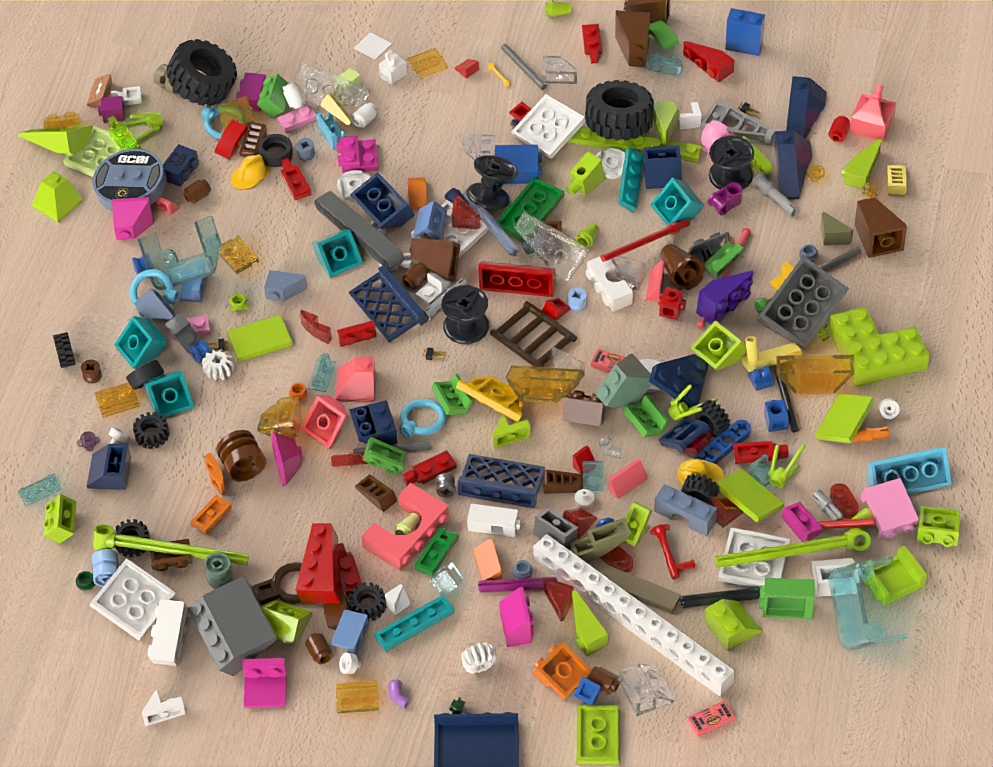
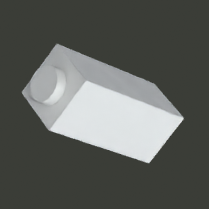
[467,504,521,537]

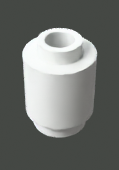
[282,81,306,109]
[352,103,378,128]

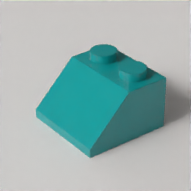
[650,177,704,226]
[311,229,363,278]
[114,316,168,369]
[143,369,194,417]

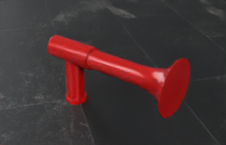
[650,524,695,579]

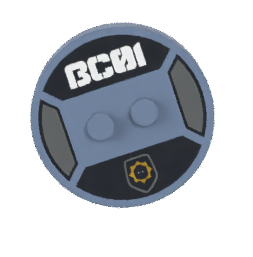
[92,149,167,211]

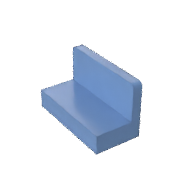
[413,201,447,240]
[179,261,208,302]
[331,610,369,656]

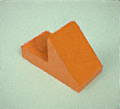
[407,177,427,210]

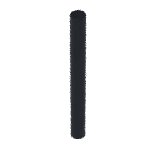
[774,367,799,432]

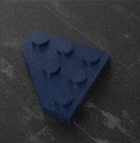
[649,354,709,408]

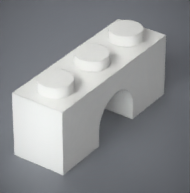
[585,257,633,312]

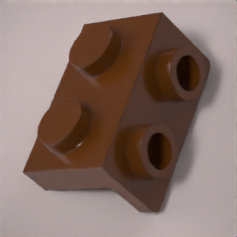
[150,539,193,571]

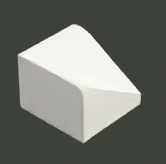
[385,584,410,615]

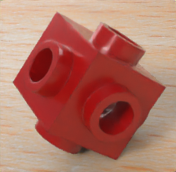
[658,287,686,320]

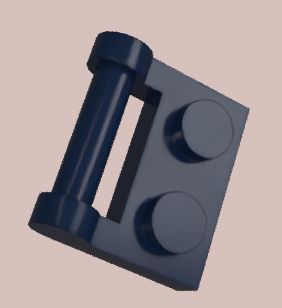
[658,417,710,453]

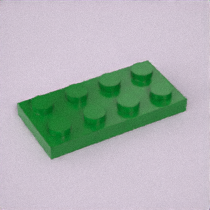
[497,177,564,243]

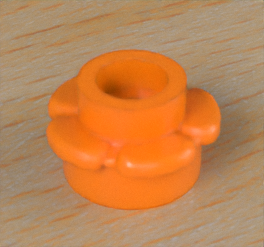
[289,383,308,401]

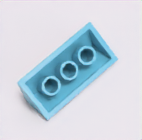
[867,446,952,494]

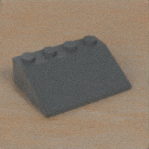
[757,256,849,349]
[187,576,278,676]

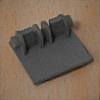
[688,232,727,263]

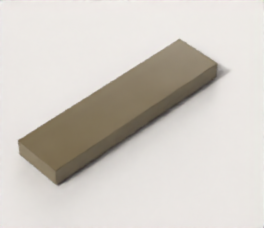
[602,565,681,613]

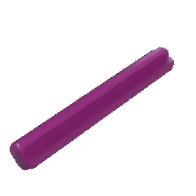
[478,577,558,593]

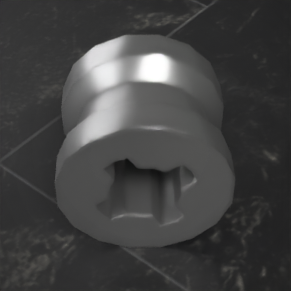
[435,473,456,497]

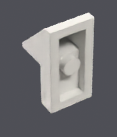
[416,273,454,306]
[142,690,185,727]

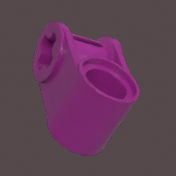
[708,182,742,215]

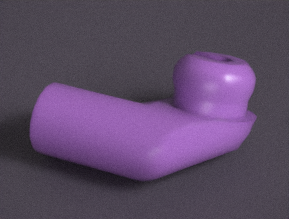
[388,679,410,708]

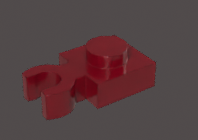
[683,428,713,455]

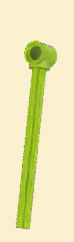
[93,524,249,565]
[714,527,871,568]

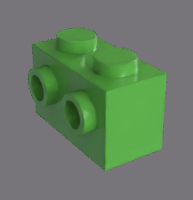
[257,74,289,118]

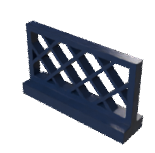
[348,264,427,343]
[458,454,545,508]

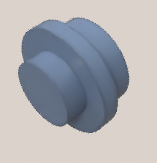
[799,244,818,262]
[513,560,533,579]

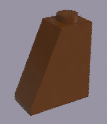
[623,0,670,24]
[410,238,461,281]

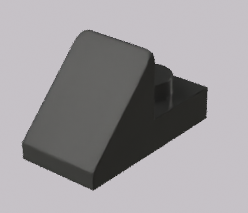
[165,313,202,354]

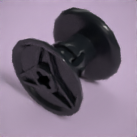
[708,135,754,190]
[466,155,518,209]
[441,285,489,344]

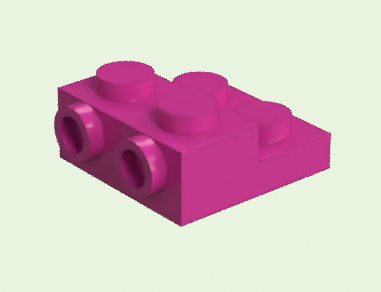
[336,136,378,173]

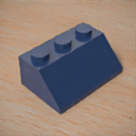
[350,172,415,229]

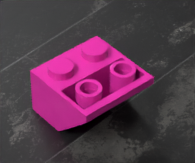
[499,587,534,647]

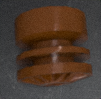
[216,430,267,482]

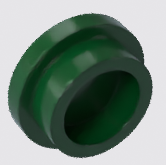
[76,571,95,591]
[449,697,466,714]

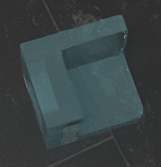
[748,454,771,487]
[583,461,603,491]
[430,562,463,595]

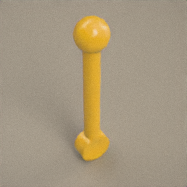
[488,62,511,87]

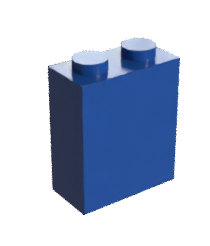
[725,8,765,56]
[495,145,542,184]

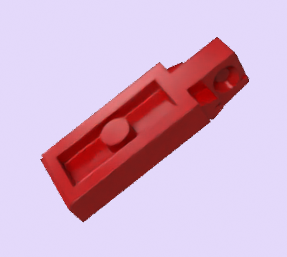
[582,24,602,64]
[281,158,312,201]
[733,441,789,464]
[403,450,457,486]
[338,543,363,596]

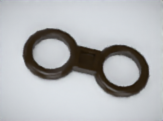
[250,562,302,607]

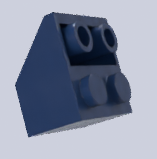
[643,146,682,189]
[349,400,398,445]
[87,444,131,490]

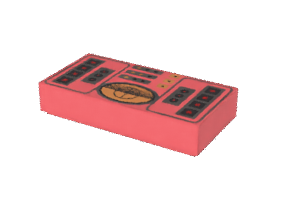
[591,349,625,372]
[688,701,735,737]

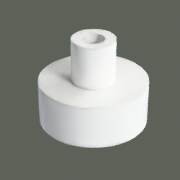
[879,398,900,419]
[108,427,129,444]
[575,489,594,510]
[339,653,361,674]

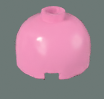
[701,120,736,154]

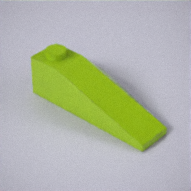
[18,125,93,156]

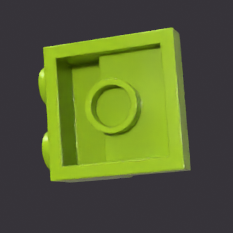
[917,505,960,547]

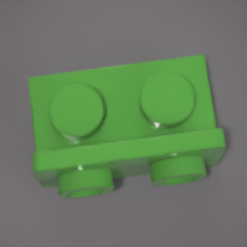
[704,241,743,279]

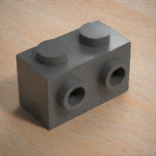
[533,507,578,550]

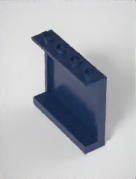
[434,712,519,767]

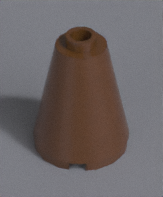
[660,244,706,291]

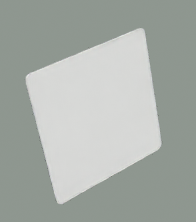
[354,33,392,60]

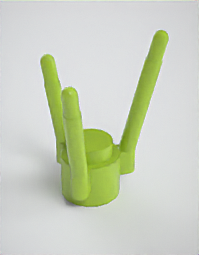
[123,112,163,143]
[668,385,718,421]
[768,444,805,488]

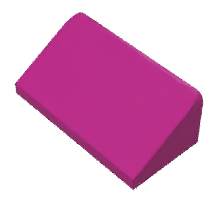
[782,501,823,542]

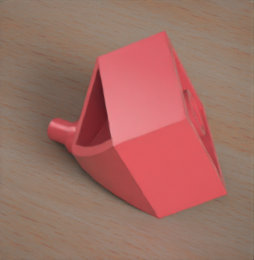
[849,84,896,142]

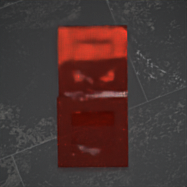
[299,309,332,344]

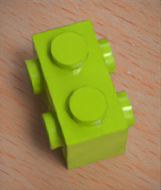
[43,494,77,544]

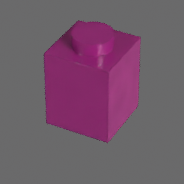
[98,96,125,123]

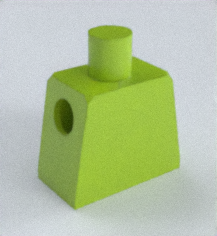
[566,151,605,195]

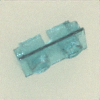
[645,53,683,76]
[308,353,336,392]
[18,473,61,507]

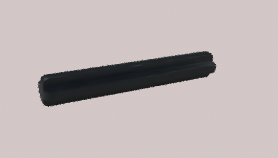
[680,587,760,608]

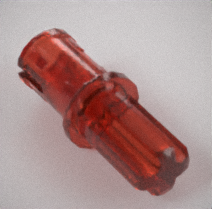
[331,452,368,467]

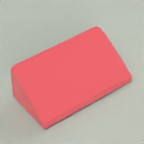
[152,196,179,216]
[646,261,665,301]
[608,459,647,499]

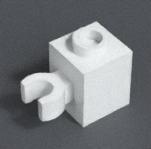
[379,50,407,85]

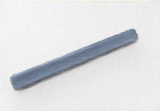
[463,190,519,257]

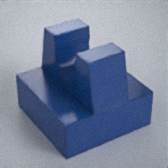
[749,366,774,391]
[574,677,603,705]

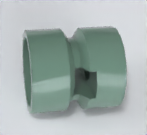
[204,553,233,589]

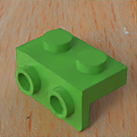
[431,374,473,415]
[623,395,669,438]
[362,437,406,475]

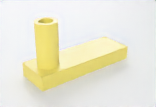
[741,336,802,372]

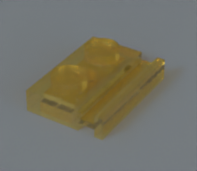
[43,111,81,129]
[216,235,259,274]
[94,382,140,418]
[336,680,379,714]

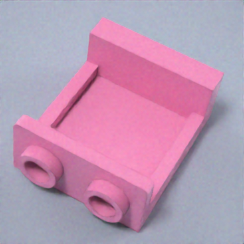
[860,478,919,539]

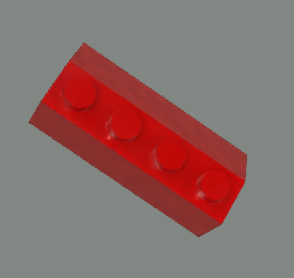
[478,261,556,297]

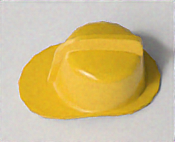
[230,154,270,190]
[677,459,724,485]

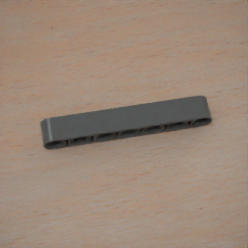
[314,191,404,270]

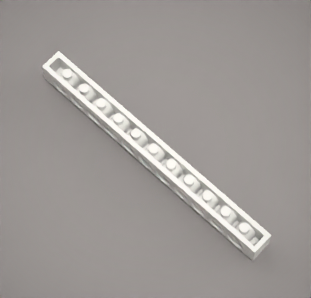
[533,534,734,697]

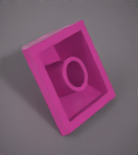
[112,197,154,240]
[270,432,303,487]

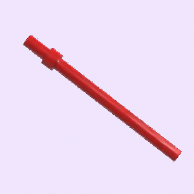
[600,219,690,262]

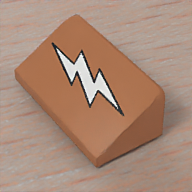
[87,74,112,107]

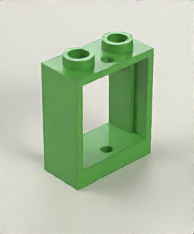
[759,578,815,619]

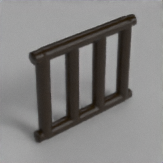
[490,301,578,371]

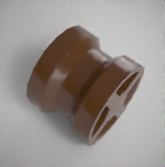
[81,359,102,384]

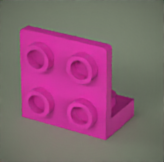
[242,658,286,708]

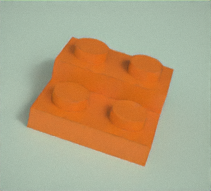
[532,641,591,700]

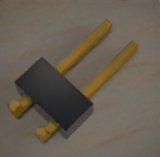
[738,102,760,117]
[206,339,228,351]
[423,347,446,360]

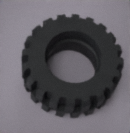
[166,39,237,106]
[585,80,654,141]

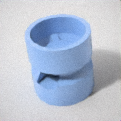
[92,549,119,587]

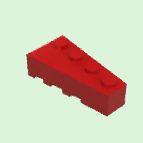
[295,523,341,604]

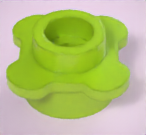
[229,293,249,312]

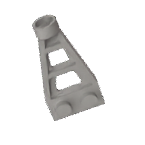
[700,101,775,144]

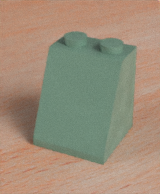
[595,354,652,407]

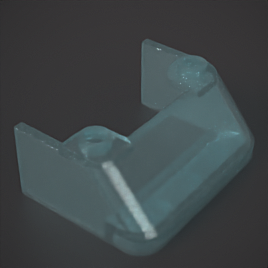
[137,216,222,290]
[828,556,908,650]

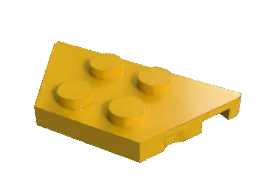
[456,376,523,422]

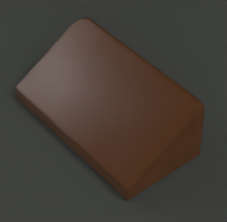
[322,587,350,631]

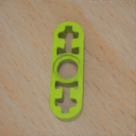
[742,136,773,176]

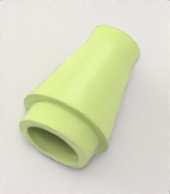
[394,513,420,535]

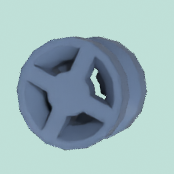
[296,138,315,161]

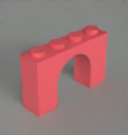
[361,483,449,571]

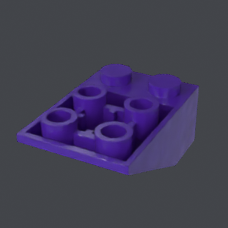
[696,271,754,325]

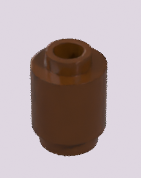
[183,179,211,204]
[402,263,429,289]
[305,633,332,665]
[588,666,620,694]

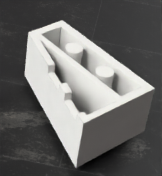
[148,599,191,666]

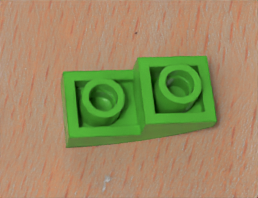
[650,20,679,49]

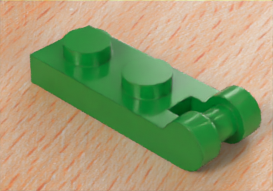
[415,526,460,577]

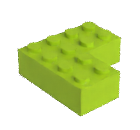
[829,307,930,387]

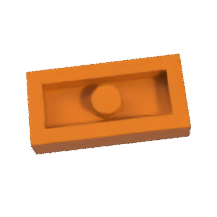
[191,495,232,535]

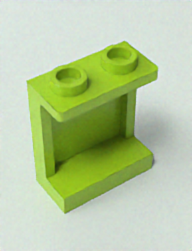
[862,545,927,606]

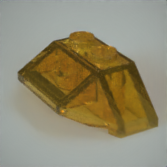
[776,355,854,395]
[506,365,584,403]
[257,396,302,439]

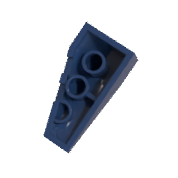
[786,76,827,139]
[774,131,812,199]

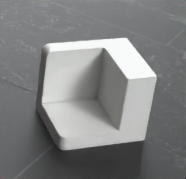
[677,102,701,130]

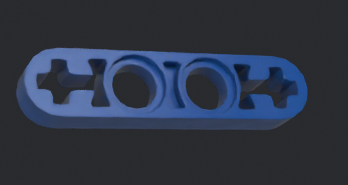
[693,420,751,464]

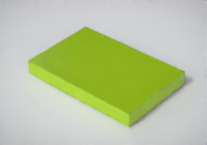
[227,314,293,362]
[815,394,875,443]
[716,468,784,522]
[576,705,619,765]

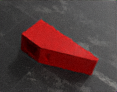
[683,41,735,82]

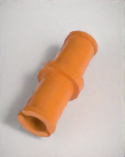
[852,426,889,442]

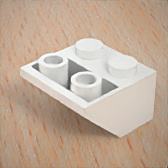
[811,558,859,597]

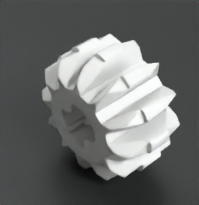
[202,349,234,381]
[461,642,497,674]

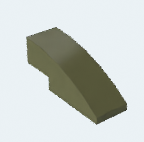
[570,518,631,563]

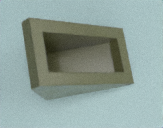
[820,212,853,245]

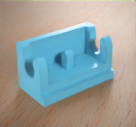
[316,111,347,150]

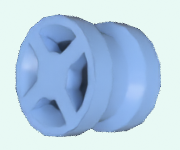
[568,287,587,311]

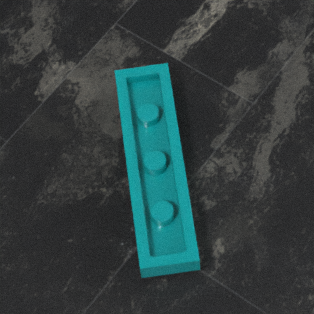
[618,147,643,212]
[374,595,454,653]

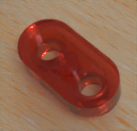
[829,483,859,519]
[600,545,634,573]

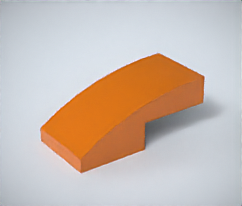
[204,452,226,496]

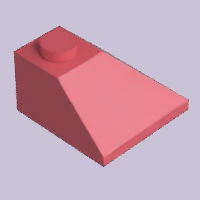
[336,357,376,402]
[301,395,348,449]

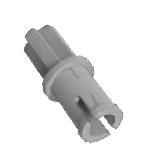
[811,489,844,521]

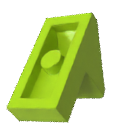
[492,415,530,449]
[625,501,653,547]

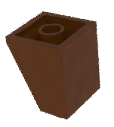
[615,10,651,67]
[855,198,907,258]

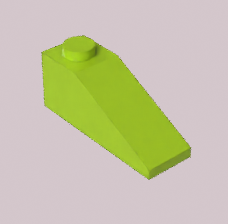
[653,101,680,146]
[842,139,882,190]
[572,590,608,656]

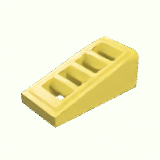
[321,92,353,125]
[887,165,907,195]

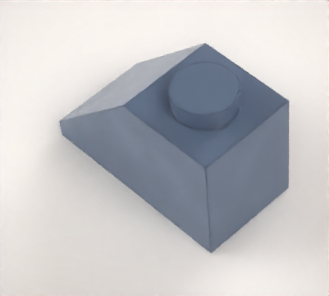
[264,270,307,301]
[134,289,177,320]

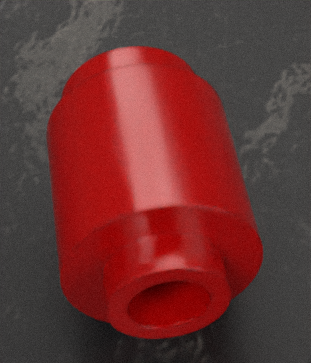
[828,116,850,142]

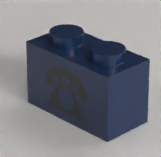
[163,144,199,187]

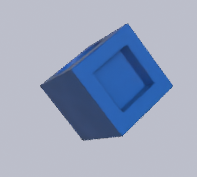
[764,399,789,432]

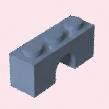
[654,484,717,536]

